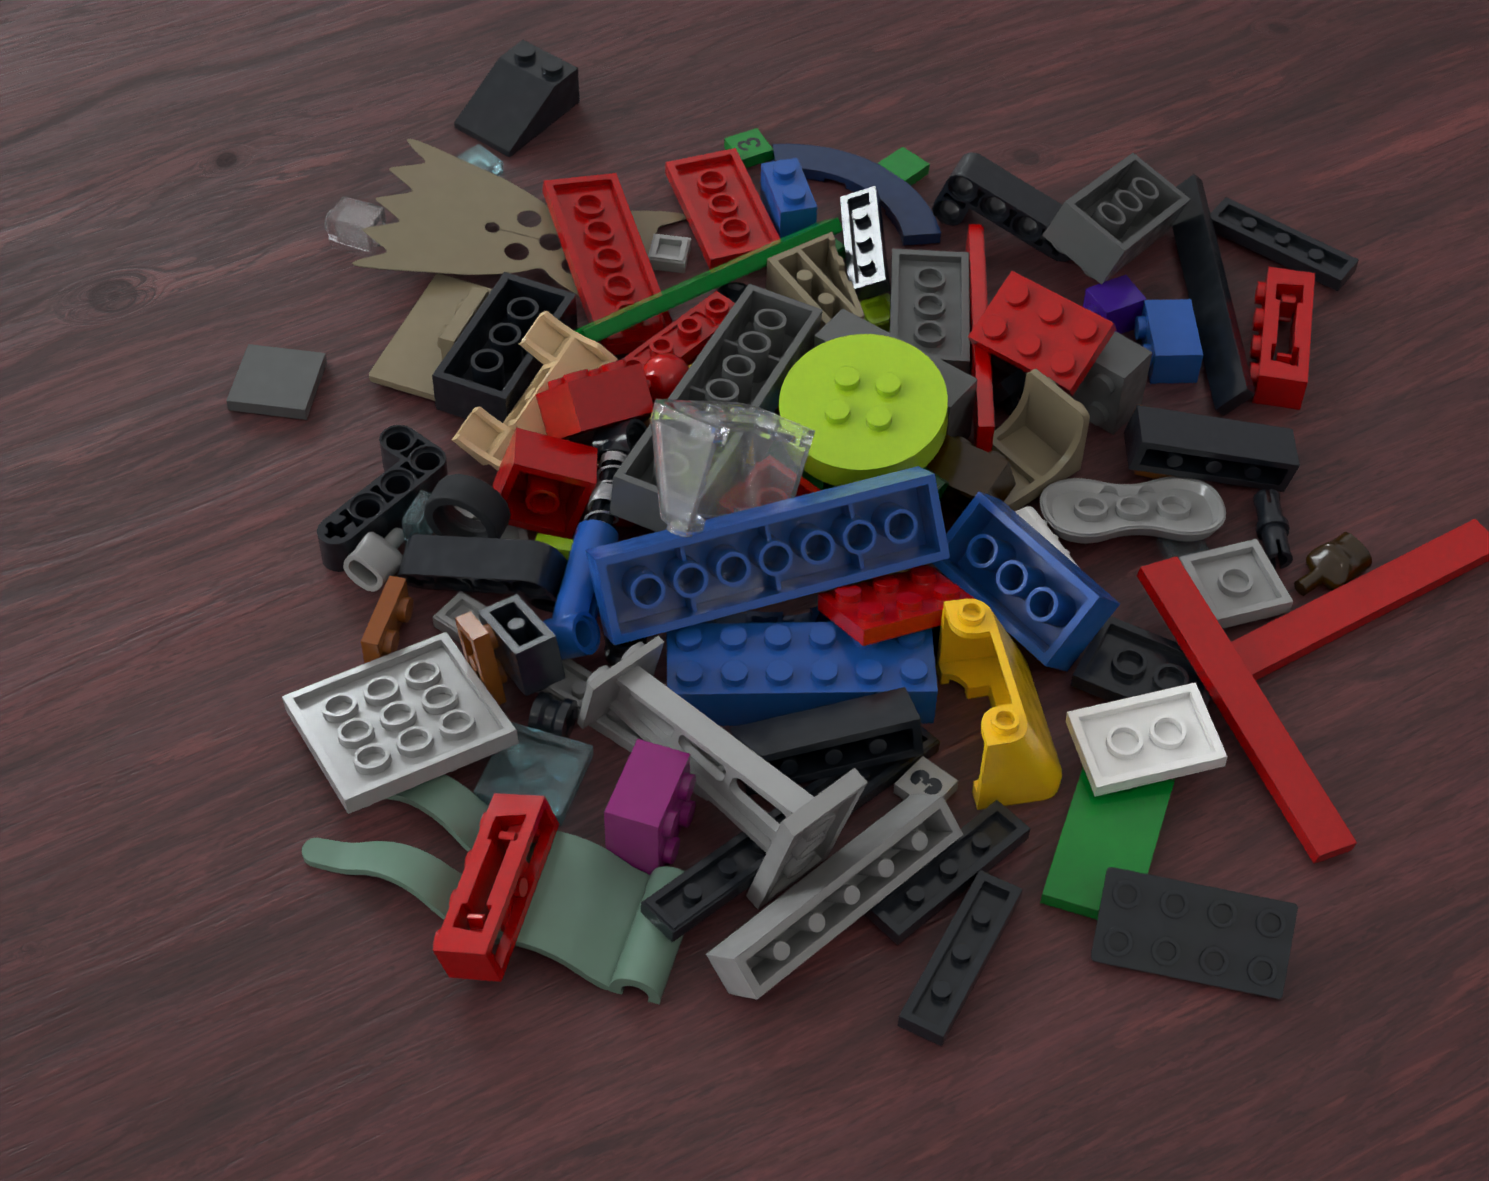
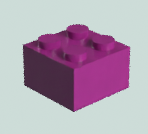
[604,739,696,875]

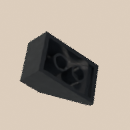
[454,40,580,157]

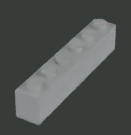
[706,794,963,1000]

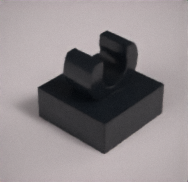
[993,368,1027,415]

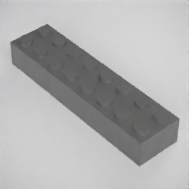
[610,284,823,532]

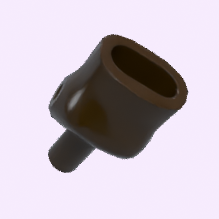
[1294,532,1372,596]

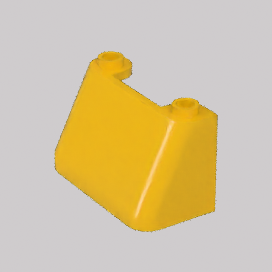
[936,599,1062,810]

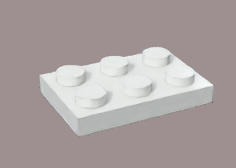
[1066,682,1227,797]

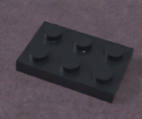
[1070,616,1212,709]

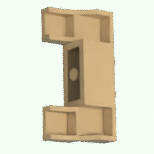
[452,311,618,471]

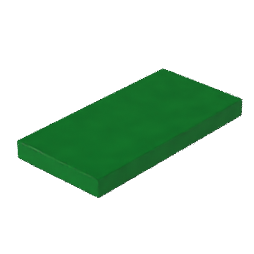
[1040,767,1175,920]

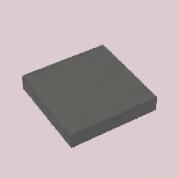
[226,344,327,420]

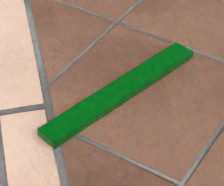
[574,217,843,342]

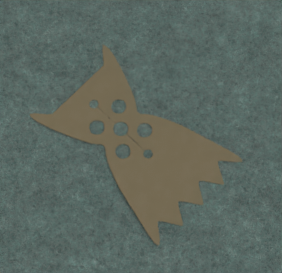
[352,138,686,296]

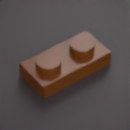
[361,575,414,664]
[455,611,507,705]

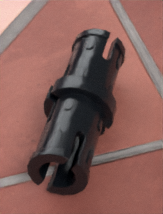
[1253,489,1293,569]

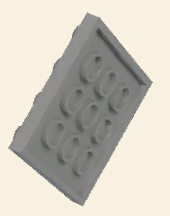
[282,632,519,814]

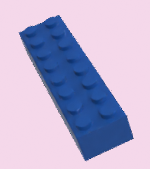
[585,466,950,645]

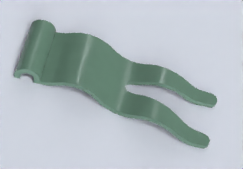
[302,774,685,1005]

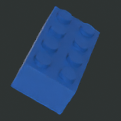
[932,491,1120,672]

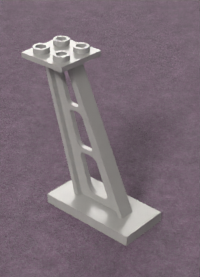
[577,635,867,910]

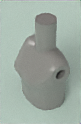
[343,528,406,592]

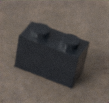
[478,594,566,696]

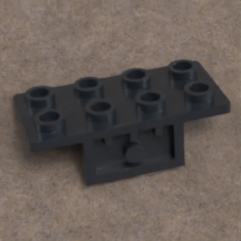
[1091,867,1298,999]

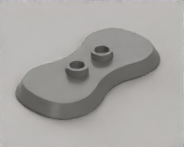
[1040,476,1226,544]

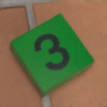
[724,128,773,168]

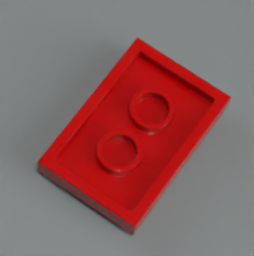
[968,271,1116,396]
[818,565,975,646]

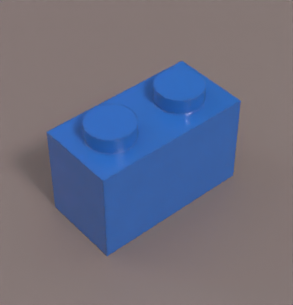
[760,158,817,238]
[1134,299,1203,384]

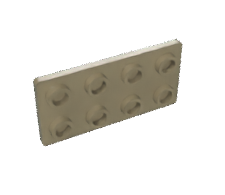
[369,274,492,401]

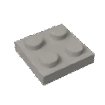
[1179,539,1293,628]

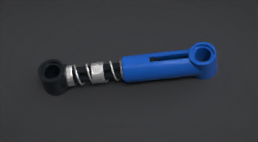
[543,419,647,660]

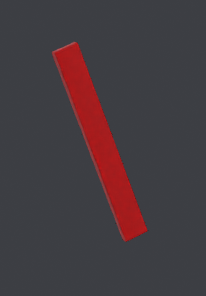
[966,224,995,452]
[1231,519,1489,681]
[1136,556,1357,864]

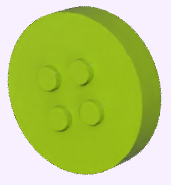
[779,334,948,486]

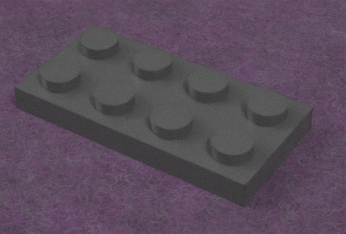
[889,248,970,373]

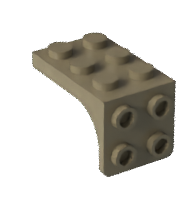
[961,369,1090,512]

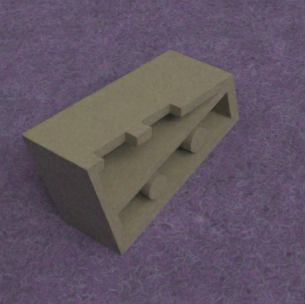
[766,232,865,331]

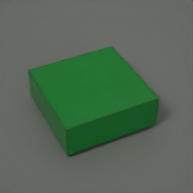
[878,147,930,186]

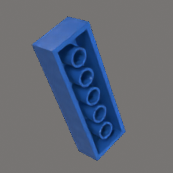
[666,622,938,726]

